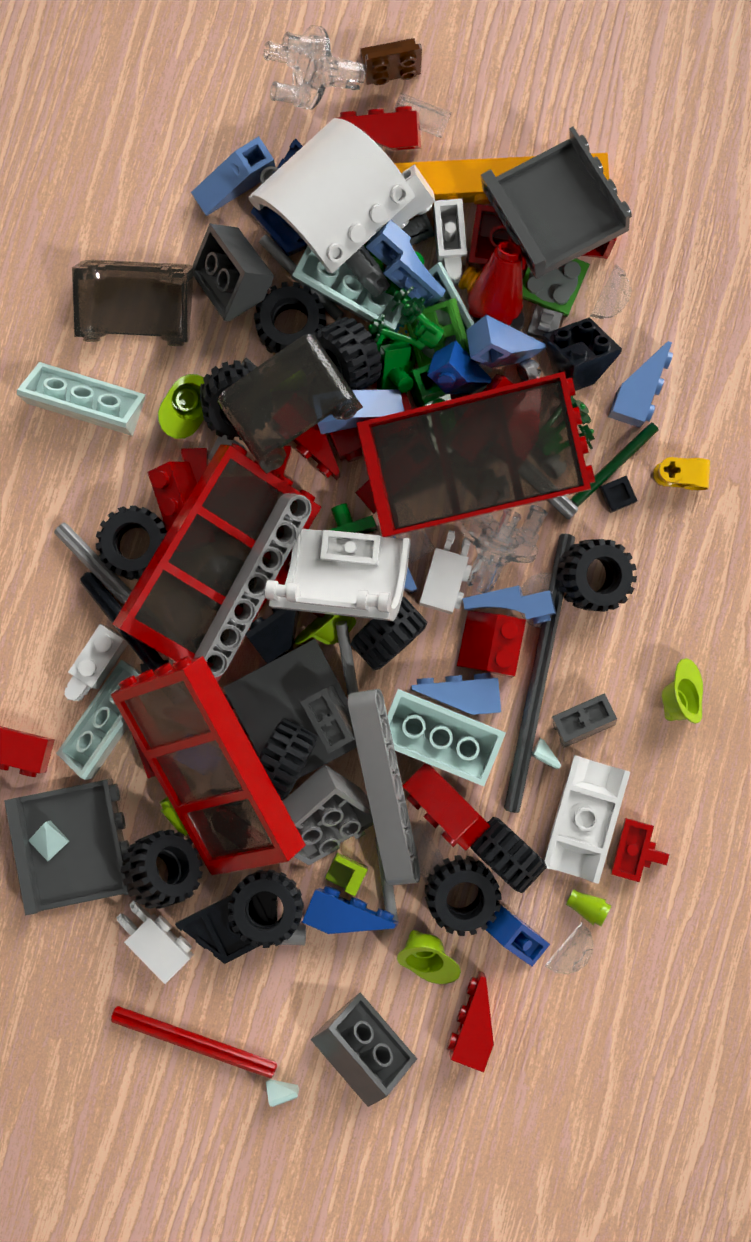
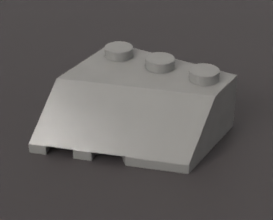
[283,764,374,865]

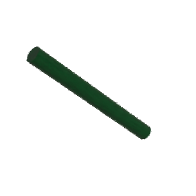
[570,422,659,507]

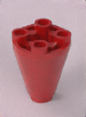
[467,241,523,326]

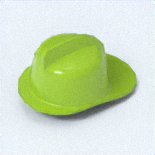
[158,374,204,439]
[294,614,356,644]
[662,658,703,724]
[397,930,461,984]

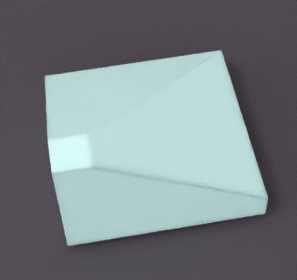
[532,738,561,769]
[28,820,69,861]
[266,1079,299,1107]

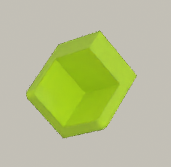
[325,852,368,896]

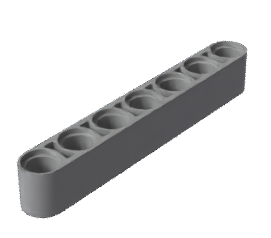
[194,493,311,677]
[348,689,420,886]

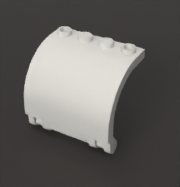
[248,118,416,273]
[265,529,411,621]

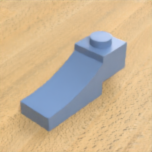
[366,220,446,308]
[462,585,556,624]

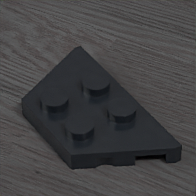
[175,891,278,964]

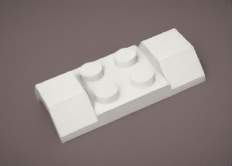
[544,755,630,884]

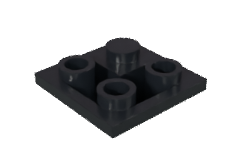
[542,317,622,391]
[246,608,299,664]

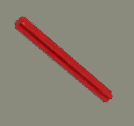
[111,1006,277,1079]

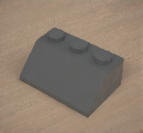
[190,223,274,321]
[310,992,417,1107]

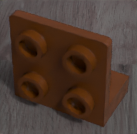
[360,38,422,85]

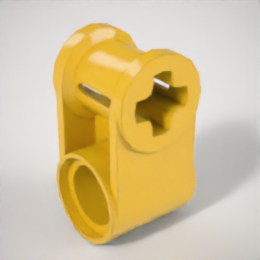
[653,457,710,491]

